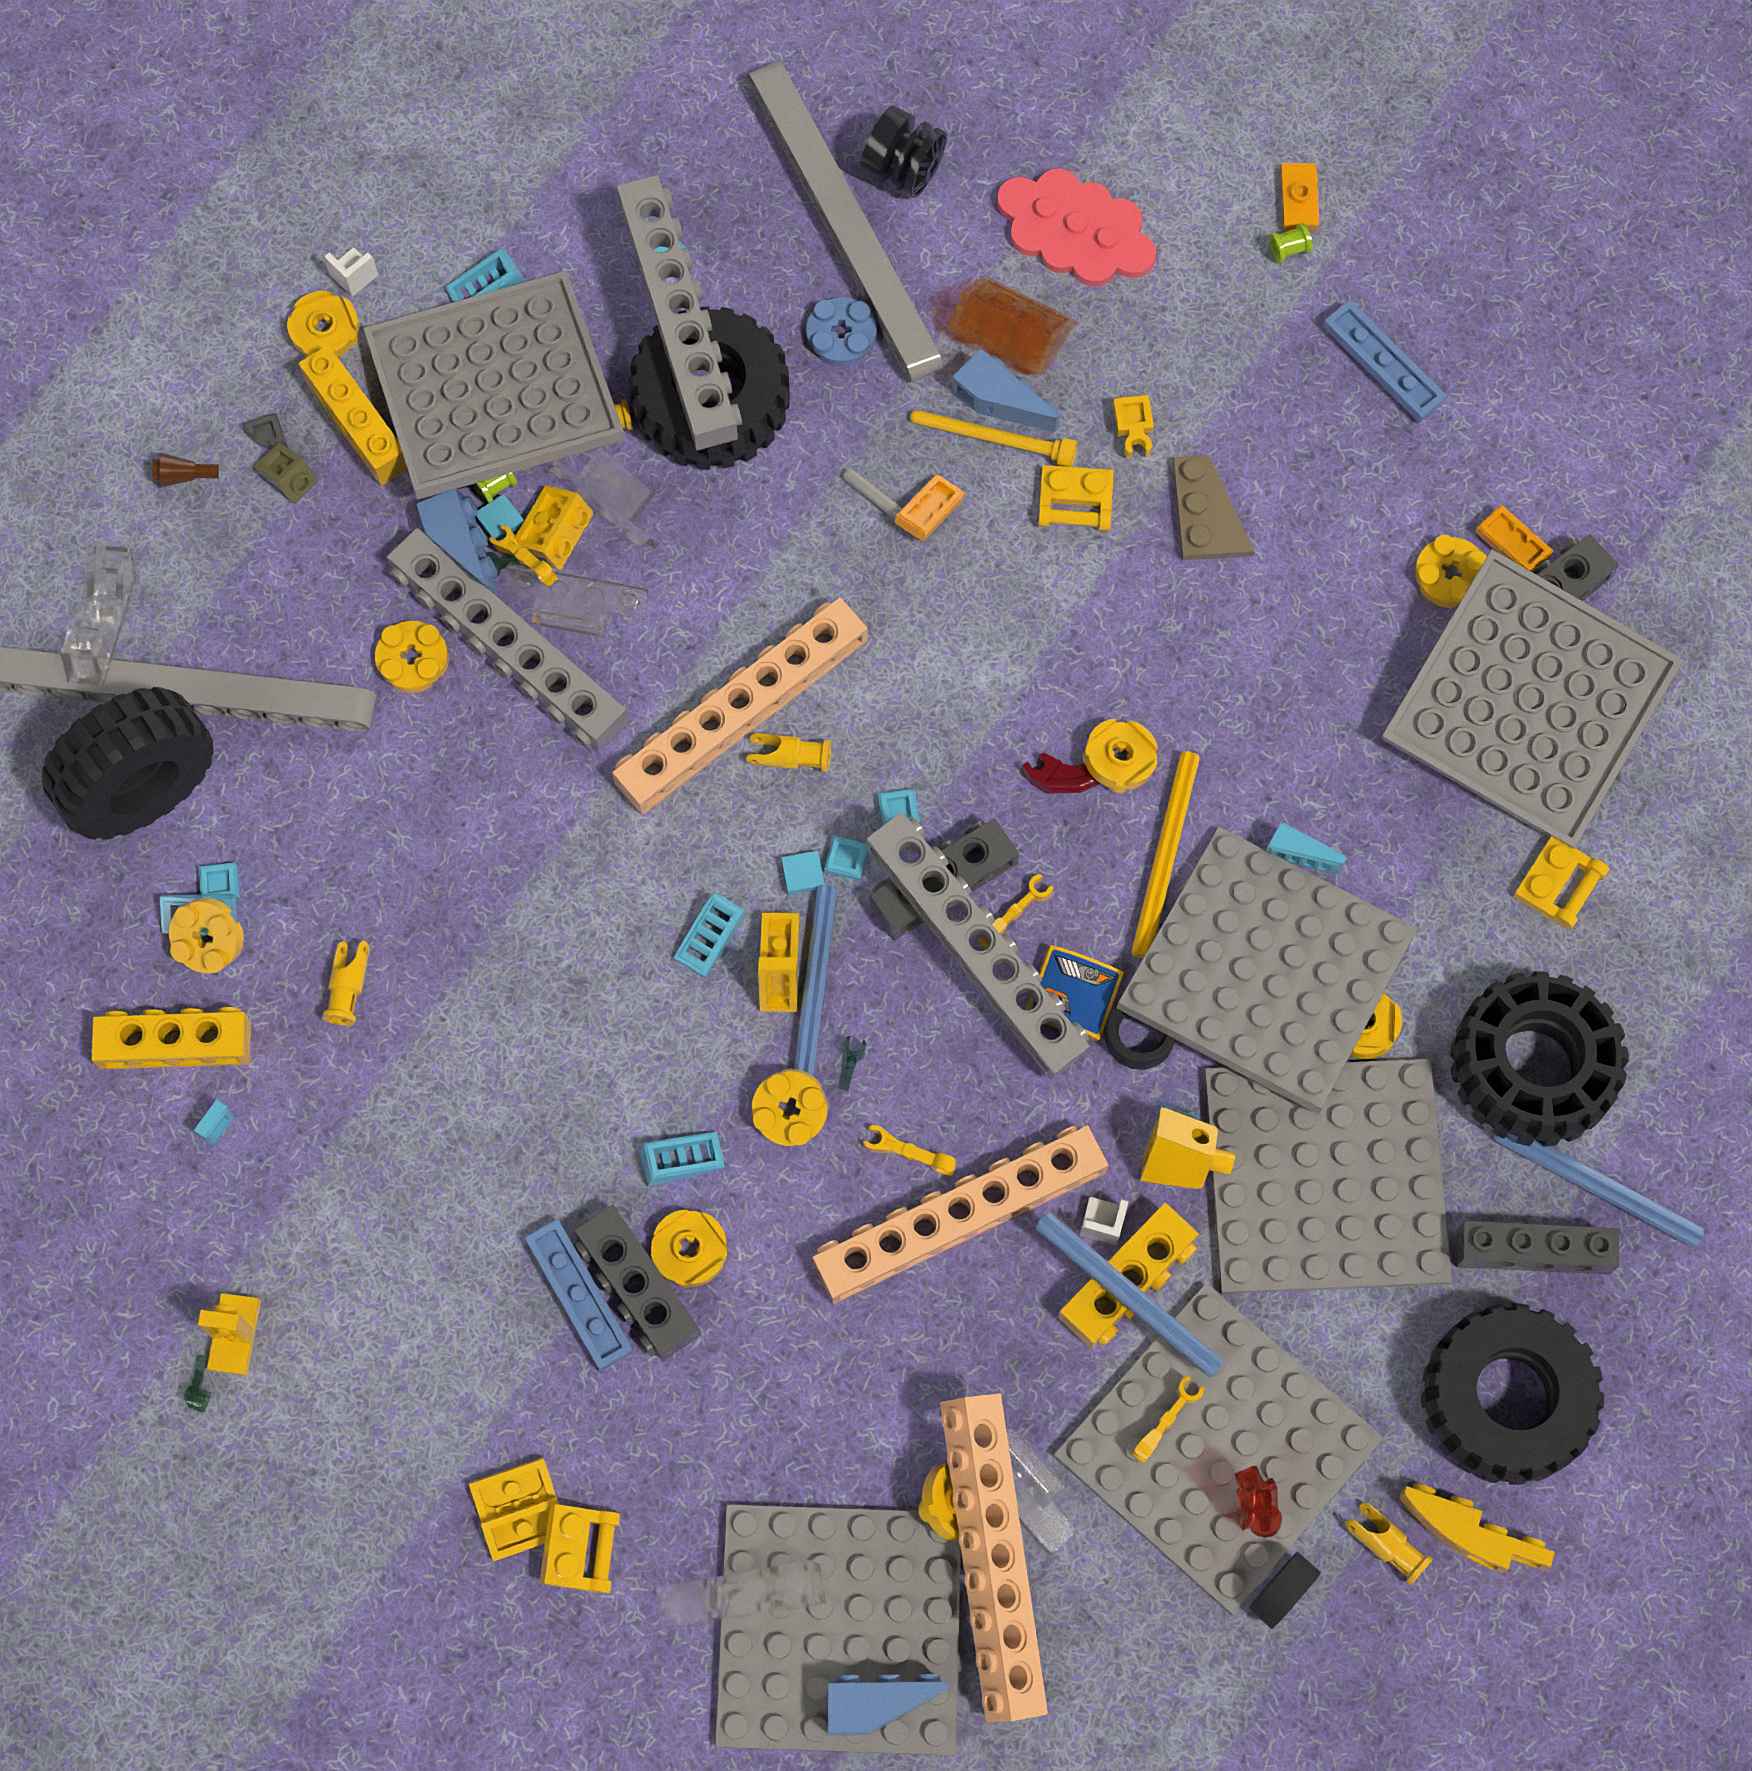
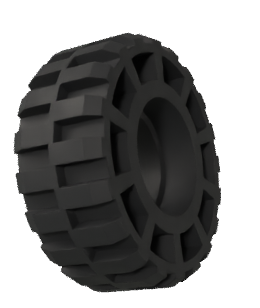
[629,306,790,470]
[42,687,214,840]
[1450,971,1629,1147]
[1421,1303,1605,1485]

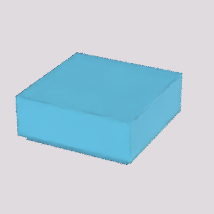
[476,494,524,541]
[878,789,920,825]
[824,835,868,881]
[781,851,824,896]
[199,862,240,901]
[194,1099,234,1145]

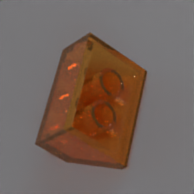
[947,275,1077,375]

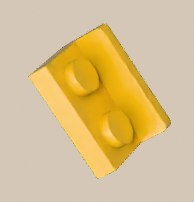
[516,485,593,570]

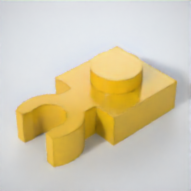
[1113,395,1154,459]

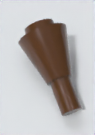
[152,452,219,488]

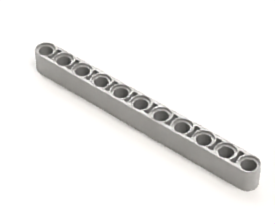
[747,60,943,383]
[0,647,376,733]

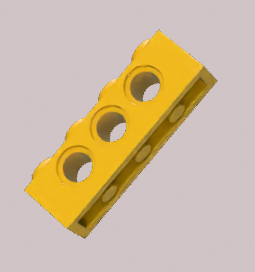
[298,345,408,486]
[92,1007,251,1070]
[1058,1203,1199,1350]

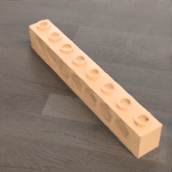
[612,597,868,815]
[813,1125,1109,1304]
[940,1393,1048,1723]

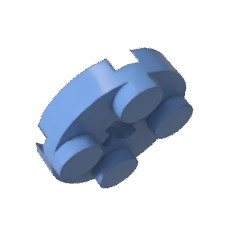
[806,297,877,366]

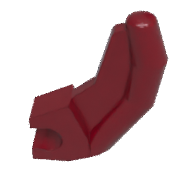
[1021,752,1101,794]

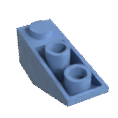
[952,349,1060,432]
[417,489,498,593]
[828,1674,949,1735]

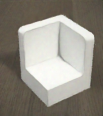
[324,247,378,297]
[1080,1197,1129,1245]

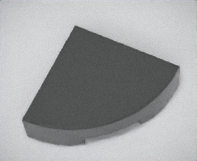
[243,413,288,449]

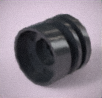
[860,105,947,198]

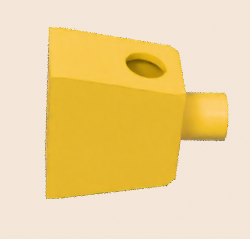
[1140,1107,1235,1189]

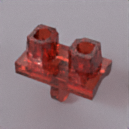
[1235,1465,1282,1538]

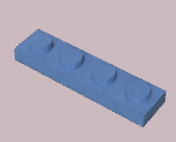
[1323,300,1447,423]
[525,1219,634,1372]

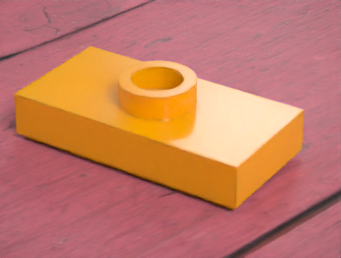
[1280,163,1319,231]
[894,473,965,542]
[1475,504,1554,573]

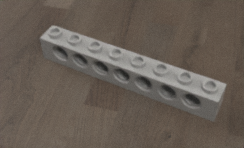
[617,175,742,451]
[387,527,629,752]
[865,812,1090,1080]

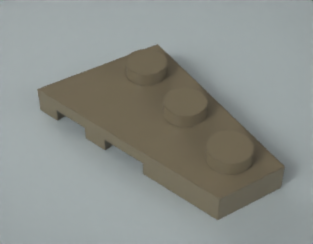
[1173,455,1255,560]

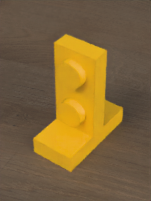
[758,913,799,1012]
[198,1293,261,1376]

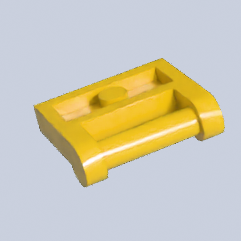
[1038,465,1114,531]
[1513,836,1610,930]
[539,1504,621,1594]

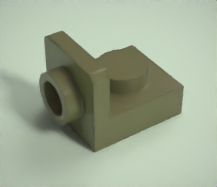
[254,442,318,504]

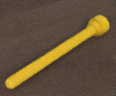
[910,410,1078,467]

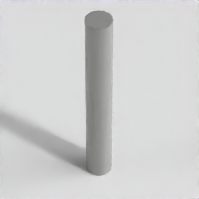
[843,468,933,543]

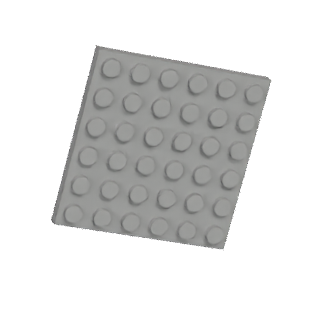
[363,271,625,500]
[1381,549,1684,849]
[1117,827,1418,1114]
[1204,1059,1452,1294]
[1054,1283,1384,1616]
[715,1505,961,1756]

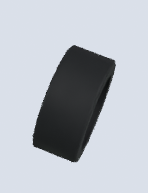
[1105,1004,1176,1070]
[1249,1552,1321,1629]

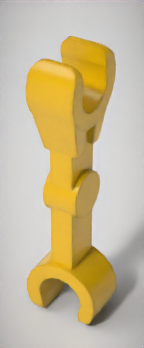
[489,525,558,587]
[978,874,1053,949]
[863,1125,956,1176]
[1133,1376,1205,1463]

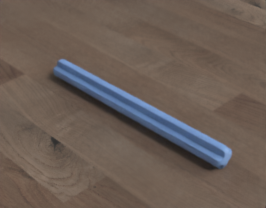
[791,885,837,1101]
[1494,1133,1704,1247]
[1036,1213,1223,1377]

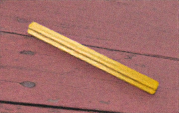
[1131,751,1200,958]

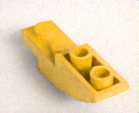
[1399,1483,1555,1573]

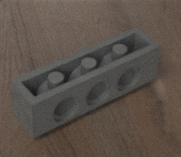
[1534,534,1619,601]
[870,818,1019,941]
[574,1204,701,1361]
[1457,1221,1619,1275]

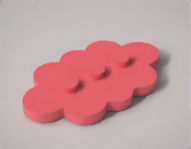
[997,169,1156,287]

